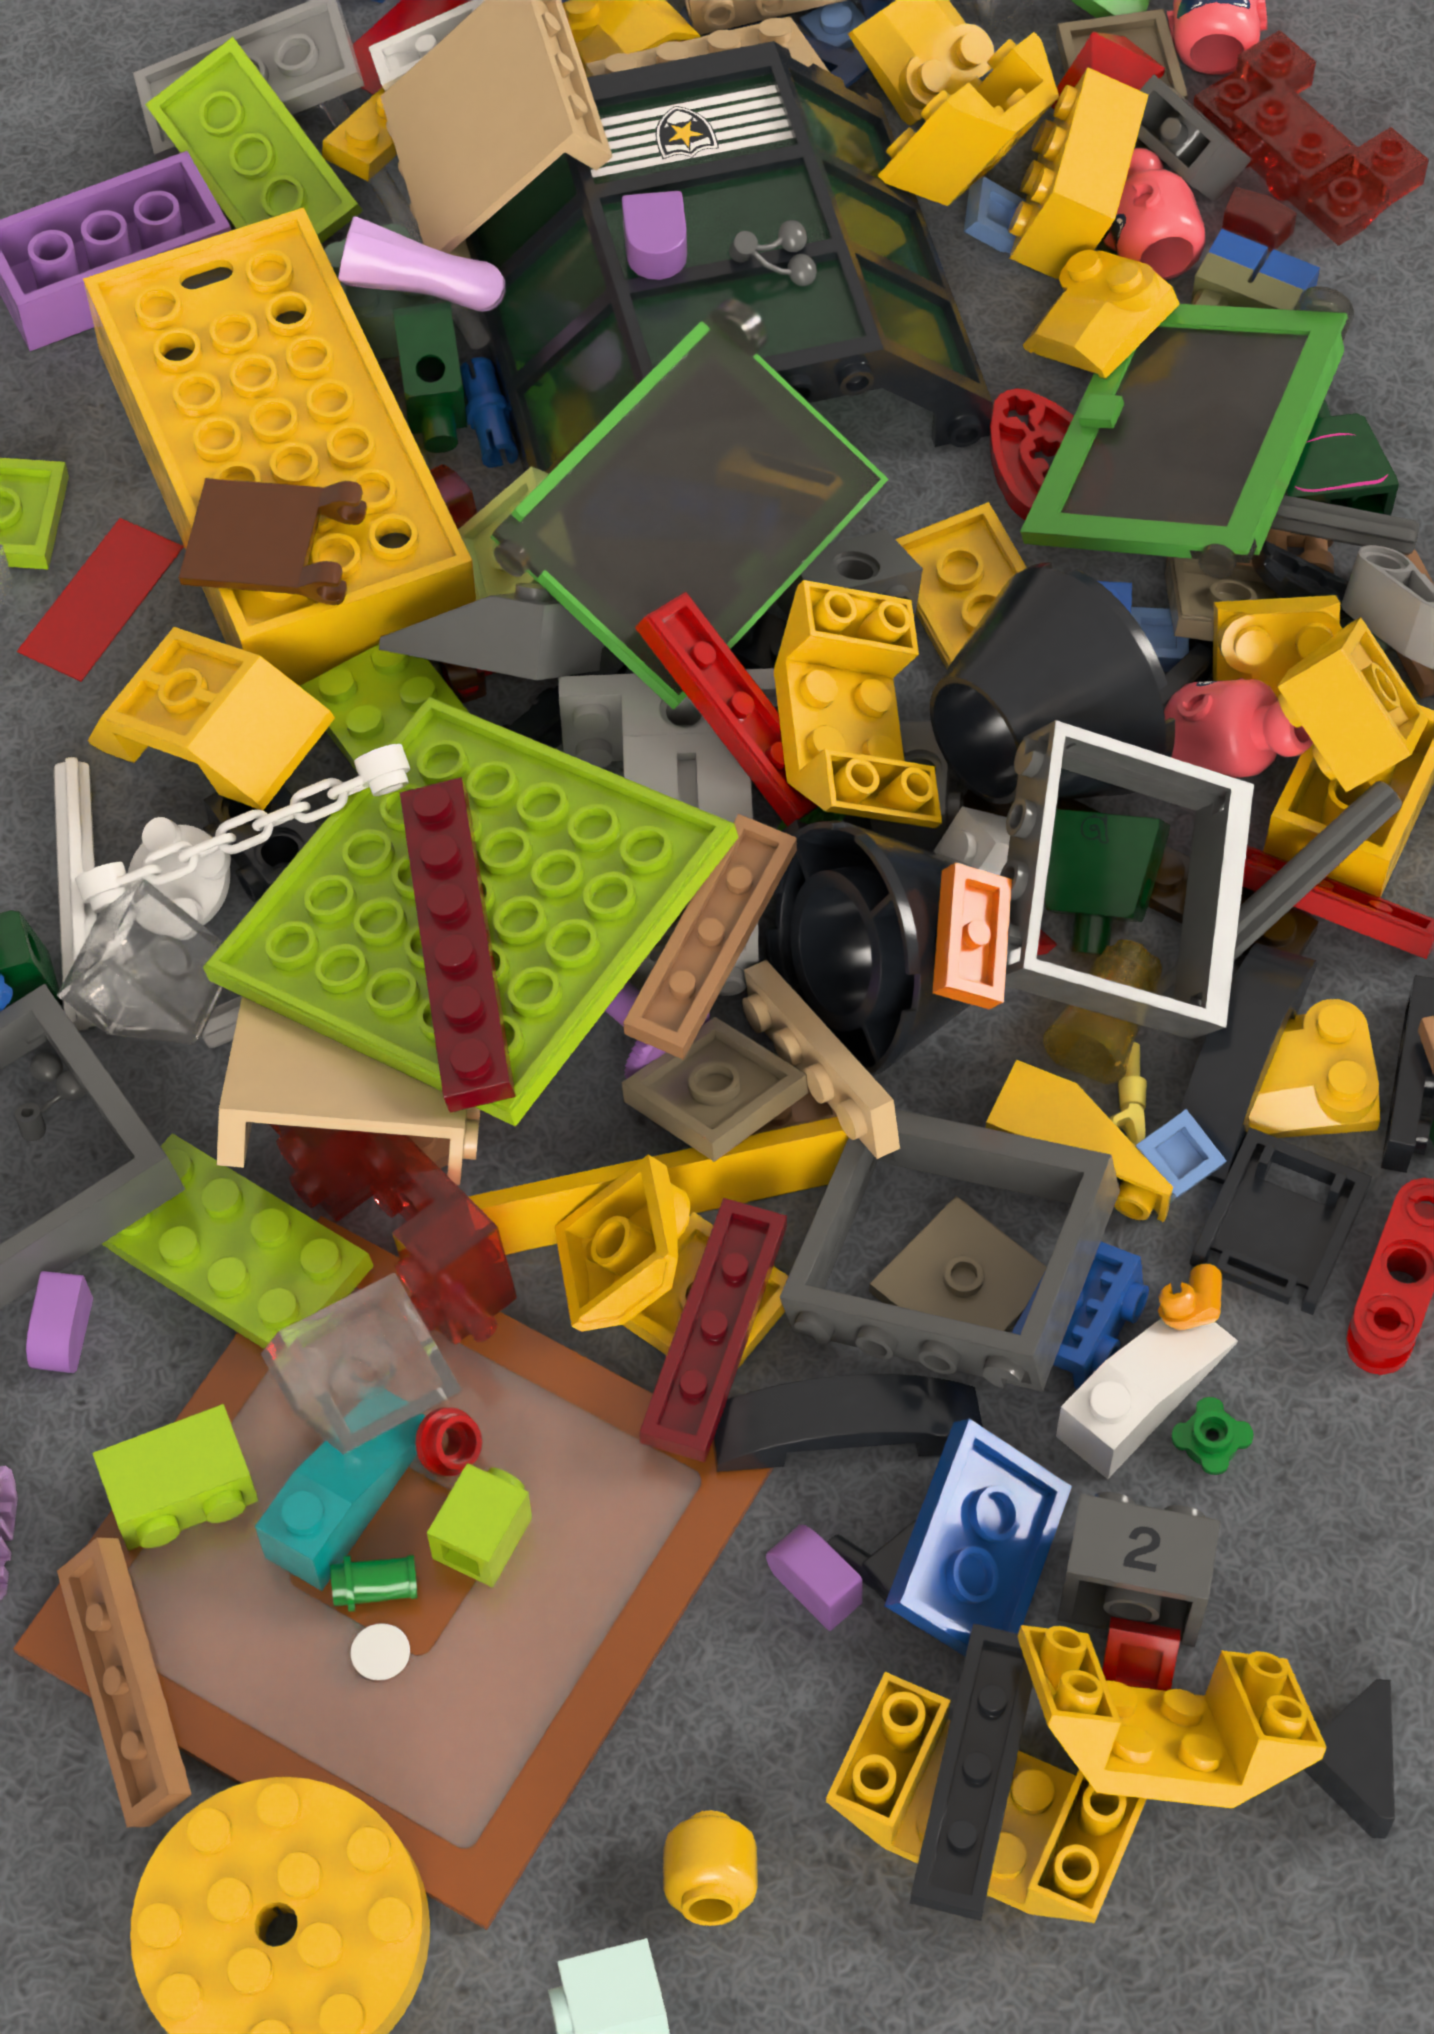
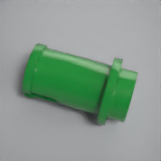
[330,1555,418,1612]

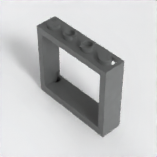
[1000,720,1254,1040]
[0,984,185,1309]
[780,1109,1120,1392]

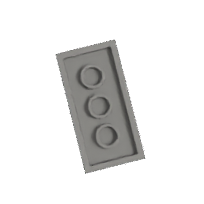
[133,0,365,161]

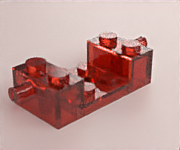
[269,1124,517,1345]

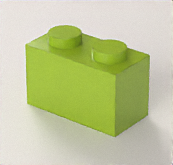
[92,1404,258,1551]

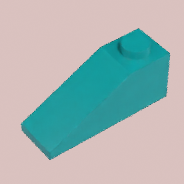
[255,1389,426,1591]

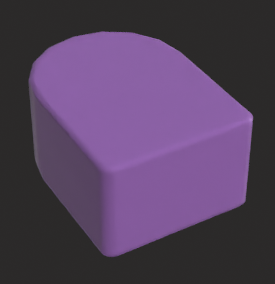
[622,191,687,280]
[26,1271,93,1373]
[766,1524,862,1631]

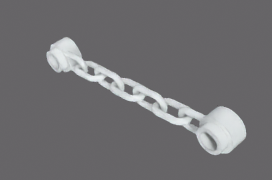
[75,744,411,913]

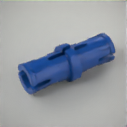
[460,357,519,468]

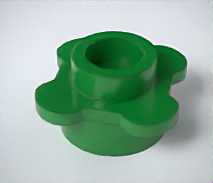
[1171,1397,1254,1475]

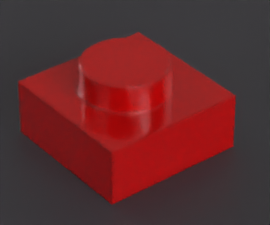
[1102,1617,1181,1691]

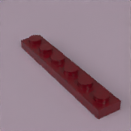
[400,777,516,1113]

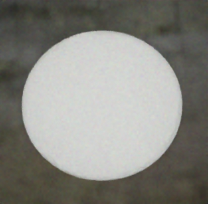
[351,1624,410,1680]

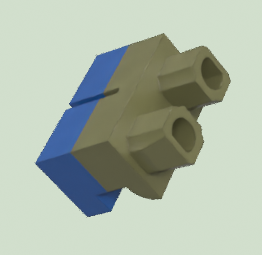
[1188,229,1320,360]

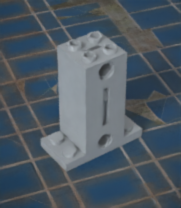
[558,668,778,996]

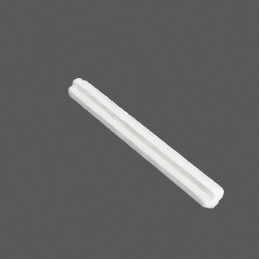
[53,757,102,1030]

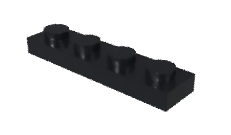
[910,1623,1033,1921]

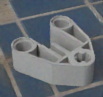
[1341,545,1434,670]

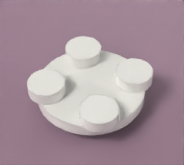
[121,817,231,936]

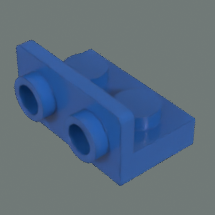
[1012,1242,1149,1390]

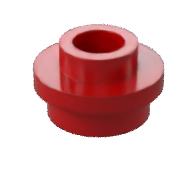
[415,1407,482,1476]

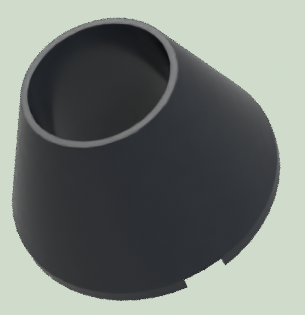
[930,562,1175,804]
[765,820,972,1076]

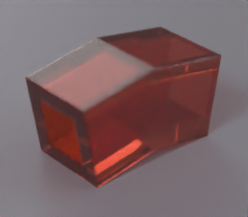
[1222,186,1297,252]
[429,464,477,529]

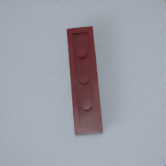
[639,1198,787,1462]

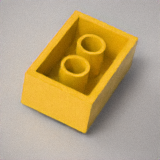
[1008,68,1148,279]
[1263,705,1434,898]

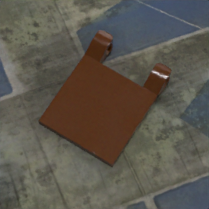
[178,478,367,605]

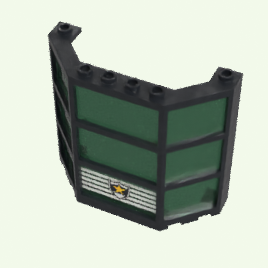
[465,41,993,530]

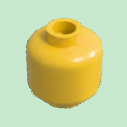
[663,1810,758,1926]

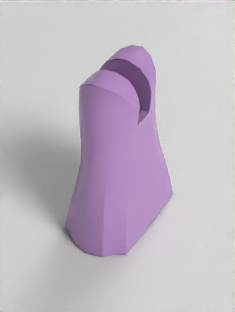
[338,216,506,312]

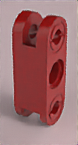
[1345,1178,1434,1375]

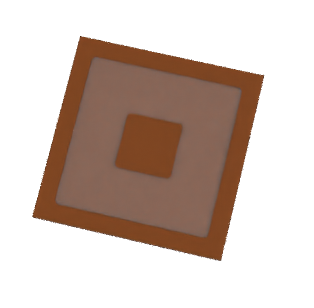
[13,1216,774,1930]

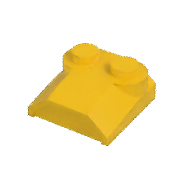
[563,0,700,72]
[848,0,994,126]
[1023,250,1180,379]
[1213,595,1342,698]
[1248,999,1380,1138]
[554,1154,690,1332]

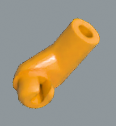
[1158,1264,1222,1330]

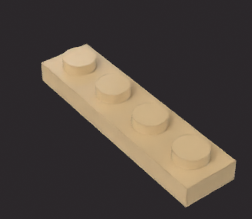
[742,960,900,1159]

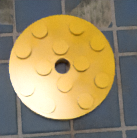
[130,1777,430,2034]

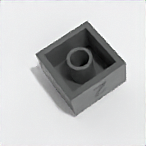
[1057,1492,1221,1647]

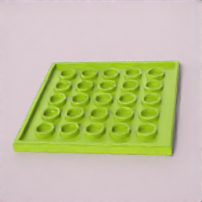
[203,697,739,1127]

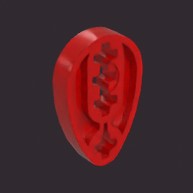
[989,388,1115,520]

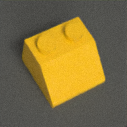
[1277,617,1428,793]

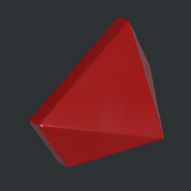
[1051,32,1165,109]

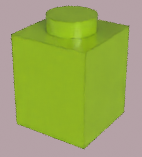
[427,1463,532,1588]

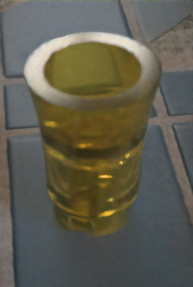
[1043,939,1163,1084]

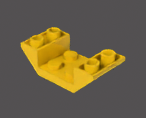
[877,32,1059,206]
[774,580,942,828]
[87,627,335,810]
[1017,1625,1327,1809]
[826,1672,1147,1923]

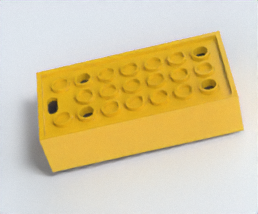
[83,207,476,686]

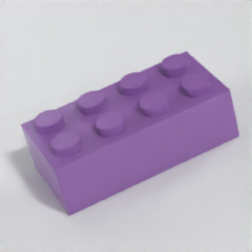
[0,151,231,351]

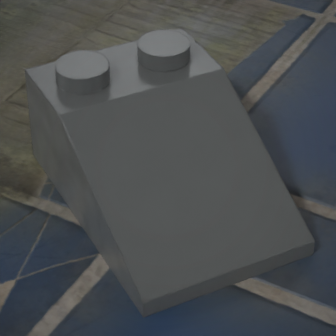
[379,583,607,680]

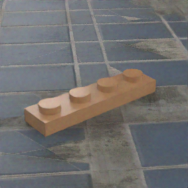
[623,814,797,1060]
[57,1537,192,1827]

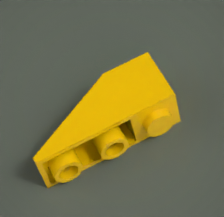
[985,1060,1173,1222]

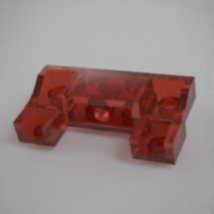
[1193,30,1429,246]

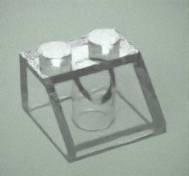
[57,878,224,1045]
[261,1272,462,1455]

